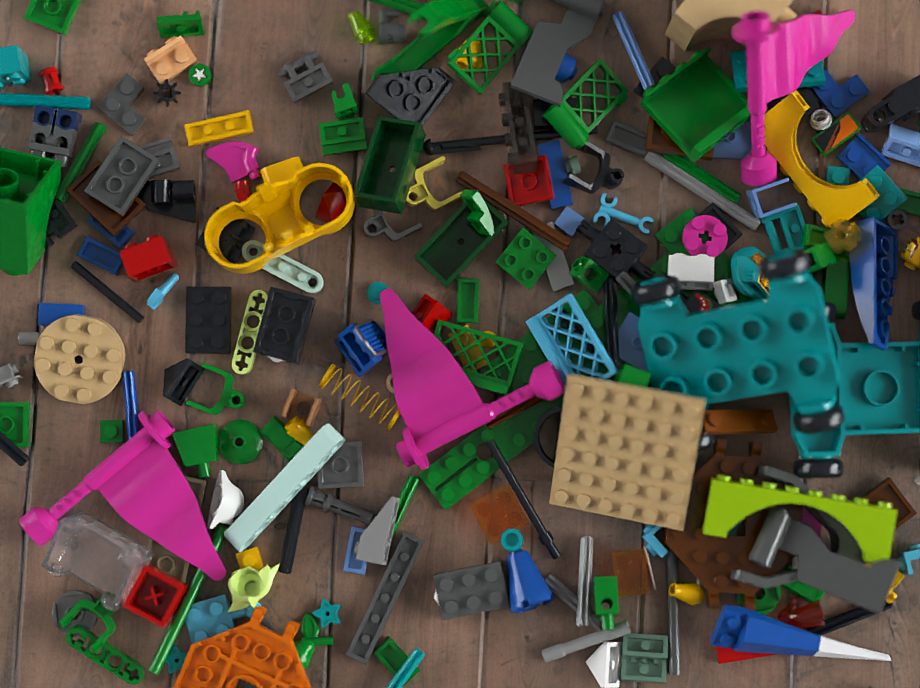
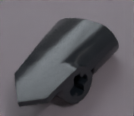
[137,180,196,223]

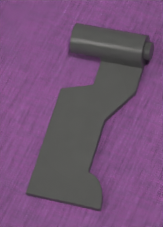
[510,0,607,107]
[748,507,901,614]

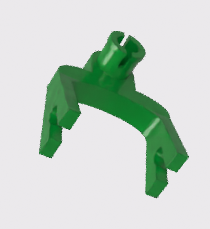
[186,363,246,415]
[59,594,118,655]

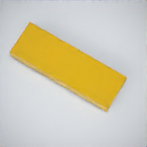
[184,110,254,147]

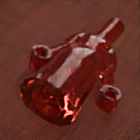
[775,596,826,629]

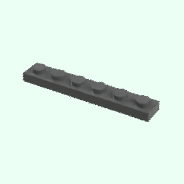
[346,531,425,665]

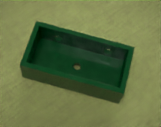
[353,116,426,214]
[414,199,508,290]

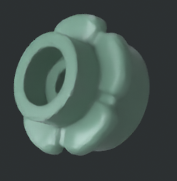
[565,155,581,176]

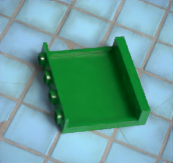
[640,47,751,163]

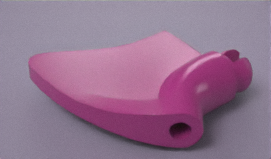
[206,141,262,183]

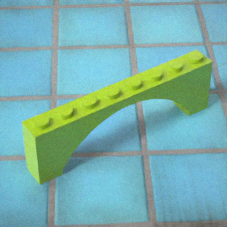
[702,474,898,563]

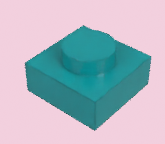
[825,166,850,185]

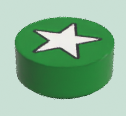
[188,64,212,87]

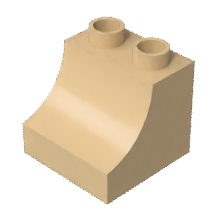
[664,0,797,51]

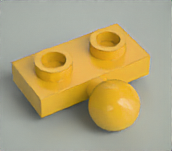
[448,324,495,371]

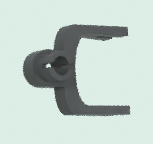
[363,209,423,242]

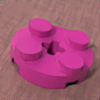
[682,215,728,258]

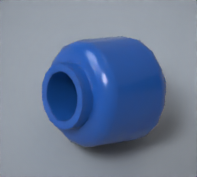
[555,53,578,83]

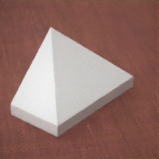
[586,641,622,688]

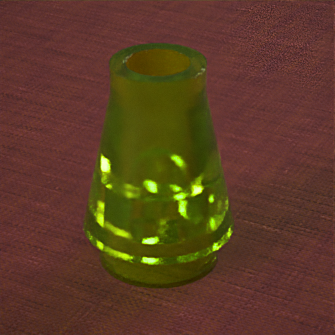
[348,10,375,45]

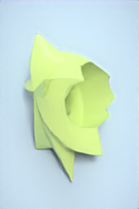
[228,563,280,612]

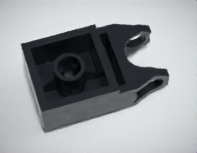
[860,75,920,133]

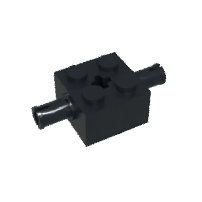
[576,218,656,285]

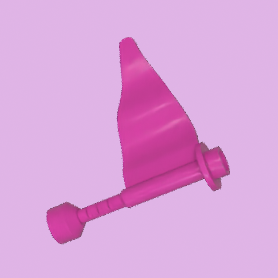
[732,10,855,186]
[380,289,565,470]
[19,410,227,581]

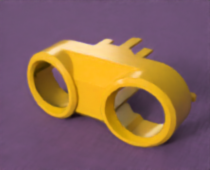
[204,163,355,274]

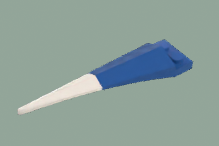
[710,605,892,661]

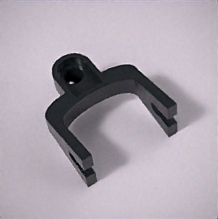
[562,142,624,194]

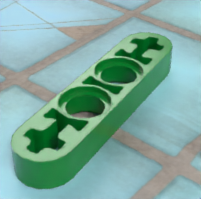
[66,625,145,685]

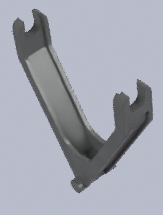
[730,466,871,588]

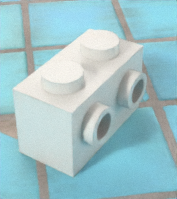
[667,253,714,291]

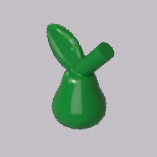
[294,612,334,670]

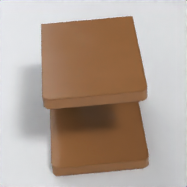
[281,388,323,427]

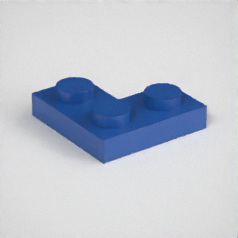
[809,70,870,119]

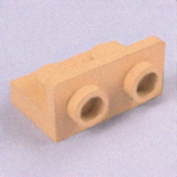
[144,35,198,85]

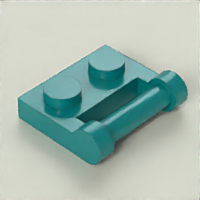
[760,204,807,254]

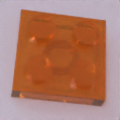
[469,484,530,544]

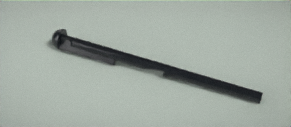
[423,125,598,155]

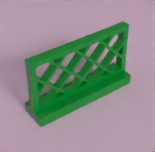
[434,319,524,395]

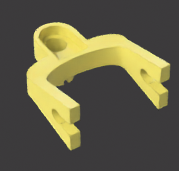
[406,156,462,211]

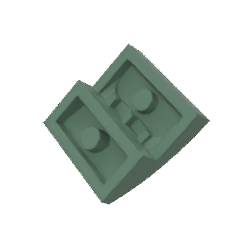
[620,633,668,684]

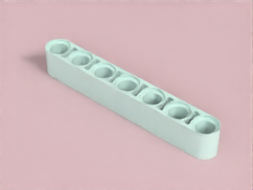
[224,423,345,552]

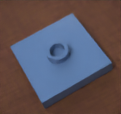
[712,119,752,160]
[618,312,648,371]

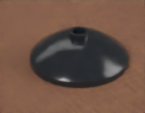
[534,405,563,468]

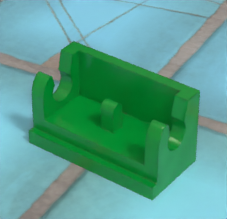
[332,83,359,121]

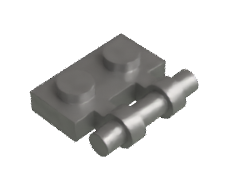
[277,50,333,103]

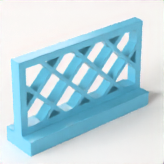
[525,293,618,389]

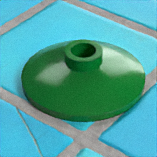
[218,420,263,465]

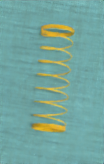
[319,364,401,431]

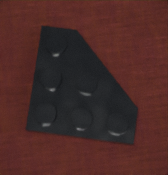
[365,67,456,127]

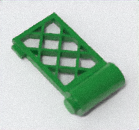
[447,0,533,95]
[543,58,629,149]

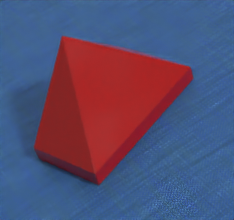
[315,182,355,224]

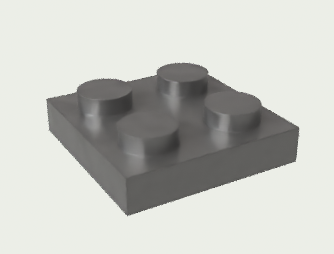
[318,441,364,489]

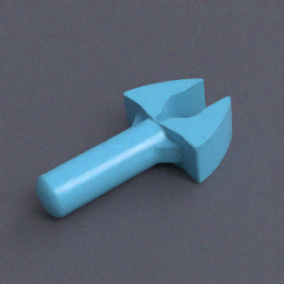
[147,273,179,310]

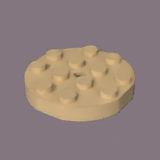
[34,314,126,404]

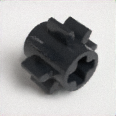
[153,79,182,107]

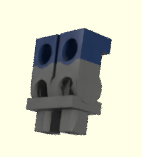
[28,105,82,169]

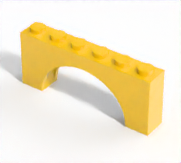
[750,90,880,231]

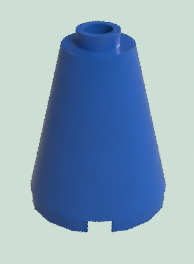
[506,548,555,613]

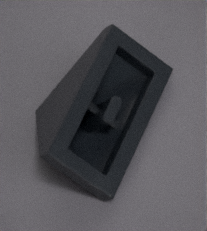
[163,358,205,406]

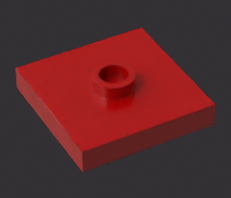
[503,155,555,207]

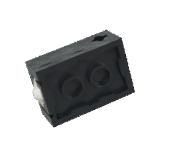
[253,287,316,365]

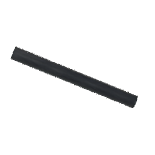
[71,261,144,324]

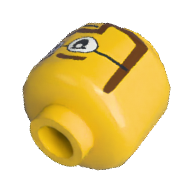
[901,237,920,271]

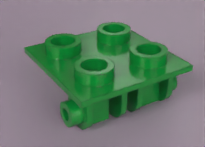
[495,227,557,290]

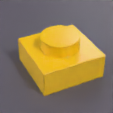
[235,546,264,570]

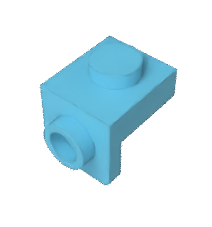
[641,524,668,558]
[897,543,920,575]

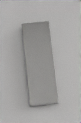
[531,222,574,292]

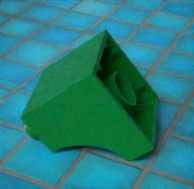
[0,148,61,276]

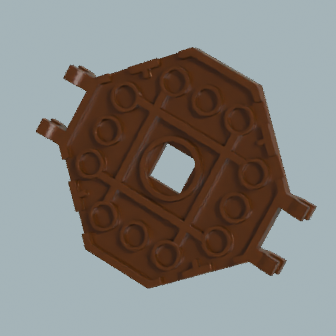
[665,439,802,611]

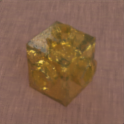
[823,219,862,254]

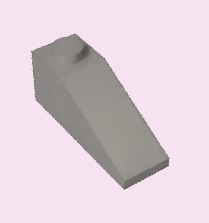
[354,497,400,565]

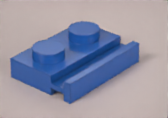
[836,133,892,180]

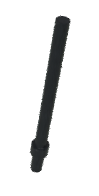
[486,439,561,560]

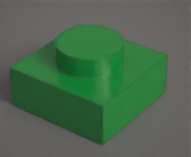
[100,420,124,443]

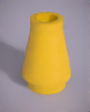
[284,416,313,446]
[669,583,704,606]

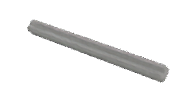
[644,152,760,230]

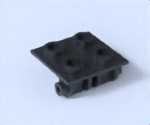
[195,206,256,264]

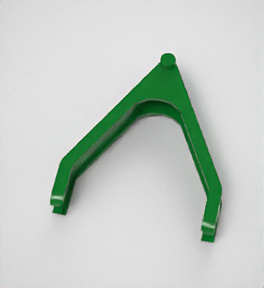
[371,0,488,81]

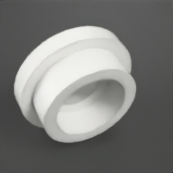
[810,109,833,130]

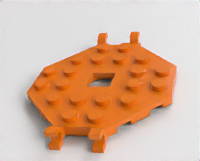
[174,605,311,688]

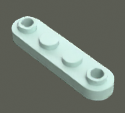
[242,240,324,294]

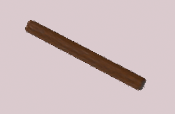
[456,171,571,251]

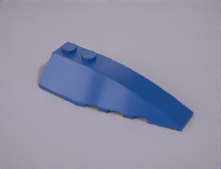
[849,217,898,351]

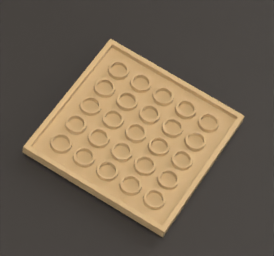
[549,373,706,531]

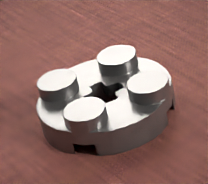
[52,590,98,636]

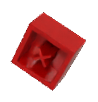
[119,235,178,282]
[123,564,189,628]

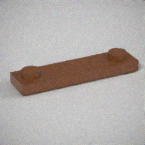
[701,409,778,435]

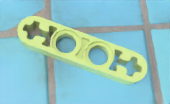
[232,290,268,375]

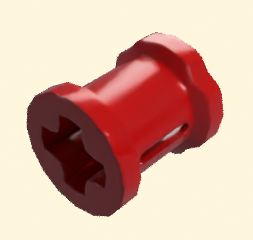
[38,67,64,95]

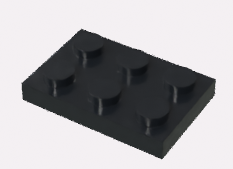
[185,286,232,354]

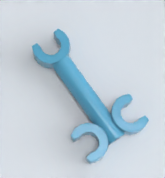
[593,193,654,234]

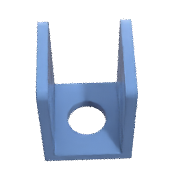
[746,178,797,218]

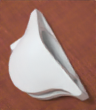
[207,470,244,529]

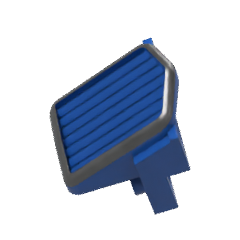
[334,319,388,378]

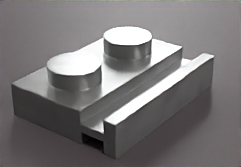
[139,137,181,178]

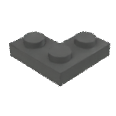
[98,73,146,136]

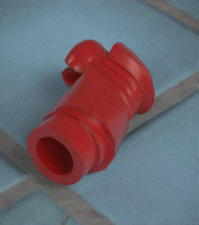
[234,180,252,203]

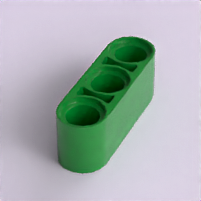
[821,255,849,320]

